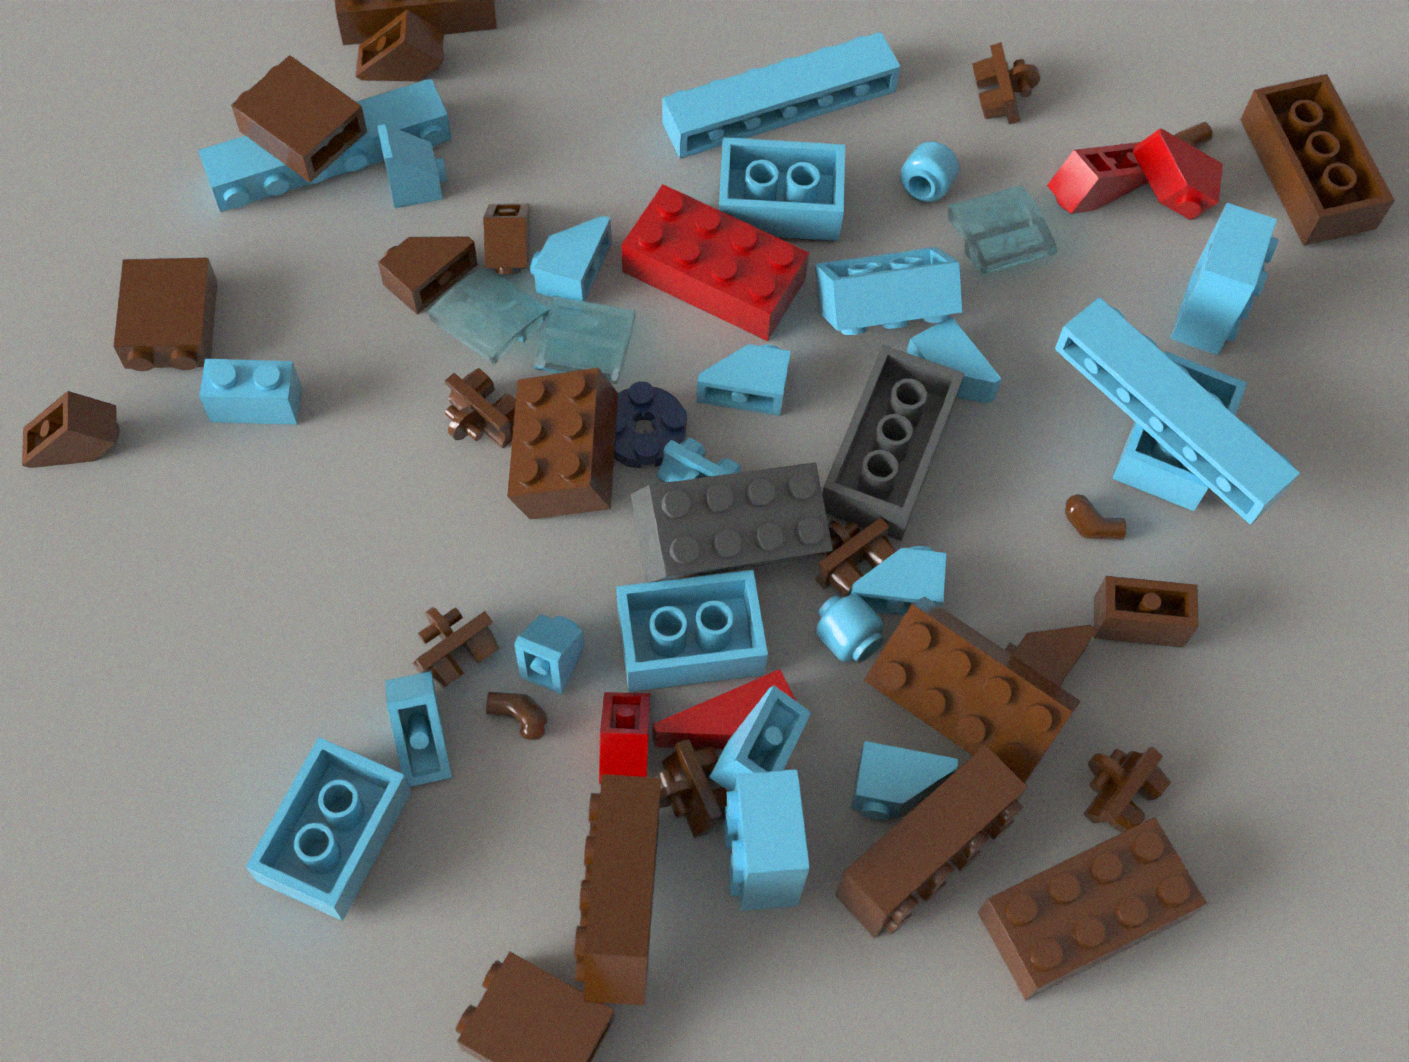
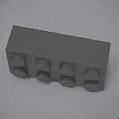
[822,345,965,541]
[631,462,833,583]

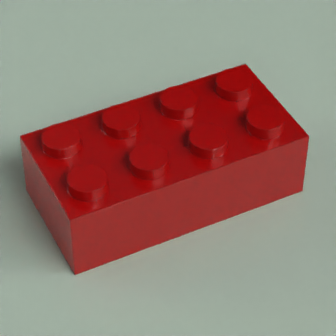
[622,184,809,341]

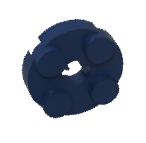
[614,381,687,468]

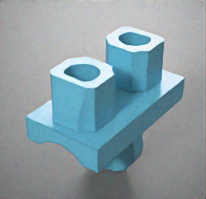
[657,437,741,482]

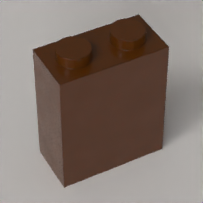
[231,55,367,183]
[113,257,217,371]
[456,951,615,1062]

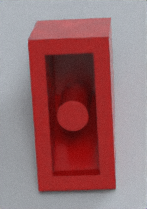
[1133,128,1223,220]
[599,692,650,784]

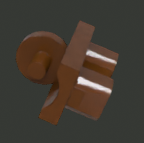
[972,42,1040,124]
[445,368,516,449]
[815,517,896,597]
[413,607,500,689]
[658,739,729,838]
[1084,747,1171,833]

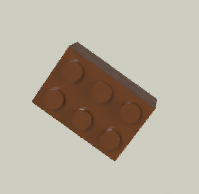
[507,367,618,519]

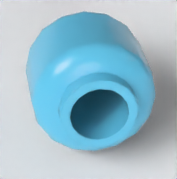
[900,141,959,202]
[816,595,884,663]

